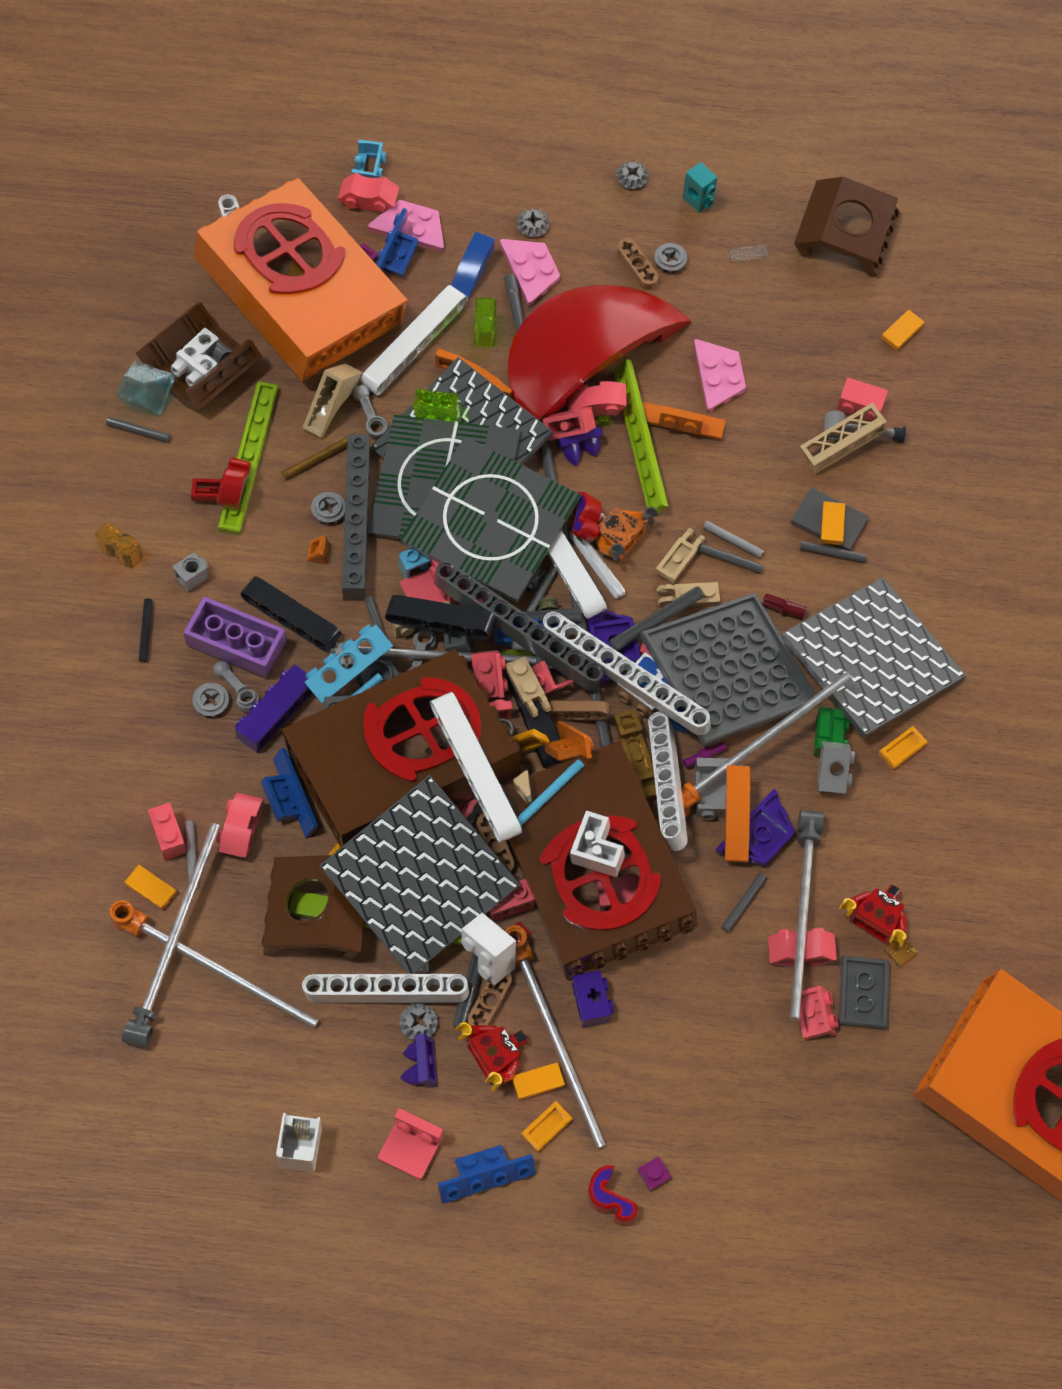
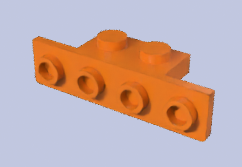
[642,402,726,440]
[544,721,593,762]

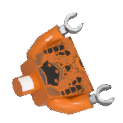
[595,507,659,561]

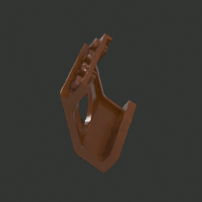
[794,176,900,277]
[136,302,262,409]
[262,855,364,959]

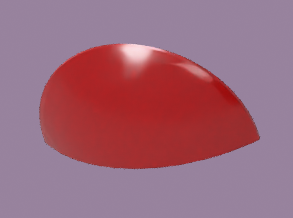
[508,285,691,422]

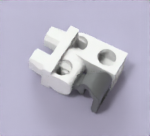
[171,328,233,386]

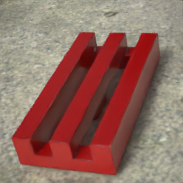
[191,478,221,502]

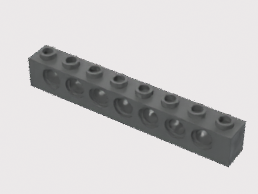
[342,434,370,601]

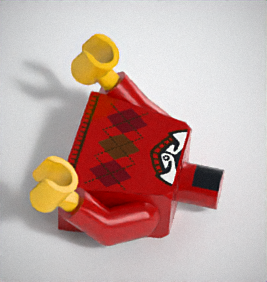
[839,885,907,947]
[455,1022,528,1091]

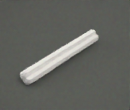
[569,530,625,599]

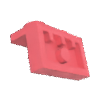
[471,650,508,698]
[487,879,534,922]
[799,985,838,1040]

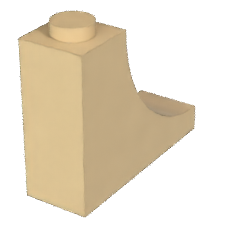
[302,363,363,437]

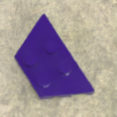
[586,610,641,686]
[715,789,795,867]

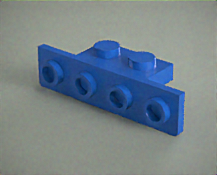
[377,208,419,278]
[261,748,318,838]
[437,1145,536,1203]

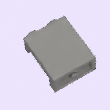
[695,758,743,820]

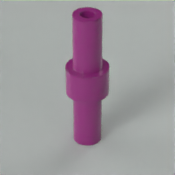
[683,742,727,768]

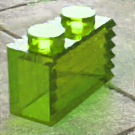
[474,297,496,347]
[413,388,462,422]

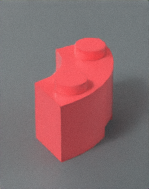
[338,172,399,212]
[568,381,627,417]
[217,793,264,858]
[768,928,837,967]

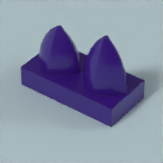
[556,427,603,466]
[400,1034,437,1088]

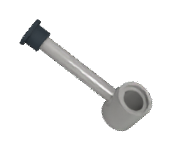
[823,411,906,443]

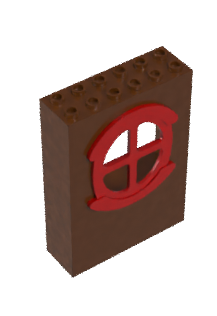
[282,649,522,848]
[501,740,697,979]

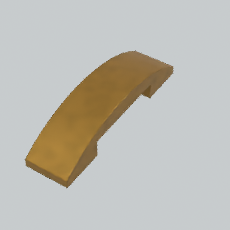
[614,709,656,798]

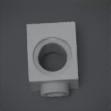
[172,552,209,592]

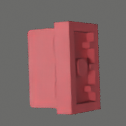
[400,559,458,604]
[378,1108,443,1180]

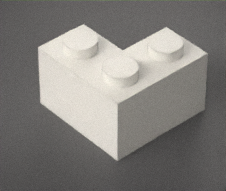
[570,811,625,877]
[461,913,516,985]

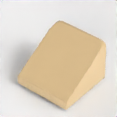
[513,770,532,805]

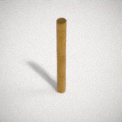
[281,432,357,480]

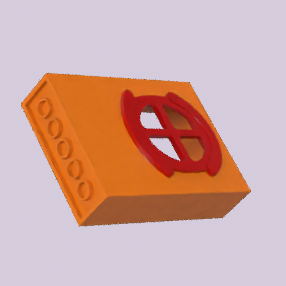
[194,178,408,382]
[913,969,1062,1202]

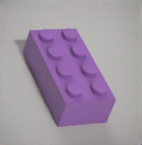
[183,596,287,678]

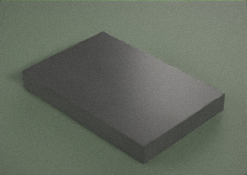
[791,488,869,551]
[838,955,890,1030]

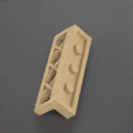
[800,402,887,475]

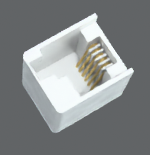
[276,1113,322,1172]

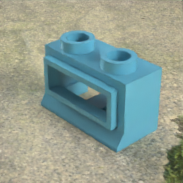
[352,140,386,178]
[398,549,431,579]

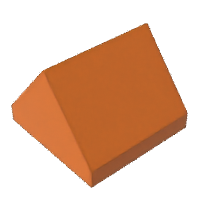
[307,535,330,564]

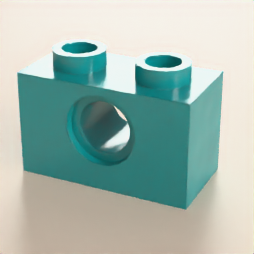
[682,162,718,213]

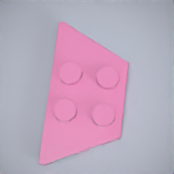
[368,200,444,253]
[499,239,560,307]
[693,339,746,413]

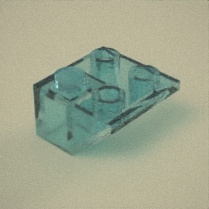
[116,361,175,416]

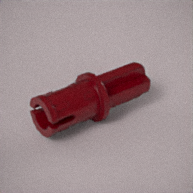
[762,593,807,620]

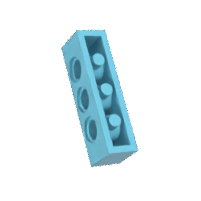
[304,624,393,703]

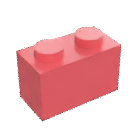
[837,377,888,420]
[543,407,596,440]
[148,803,187,861]
[596,873,640,912]

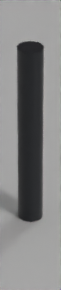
[138,598,153,662]

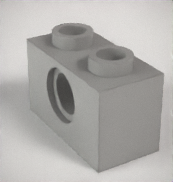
[816,741,855,794]

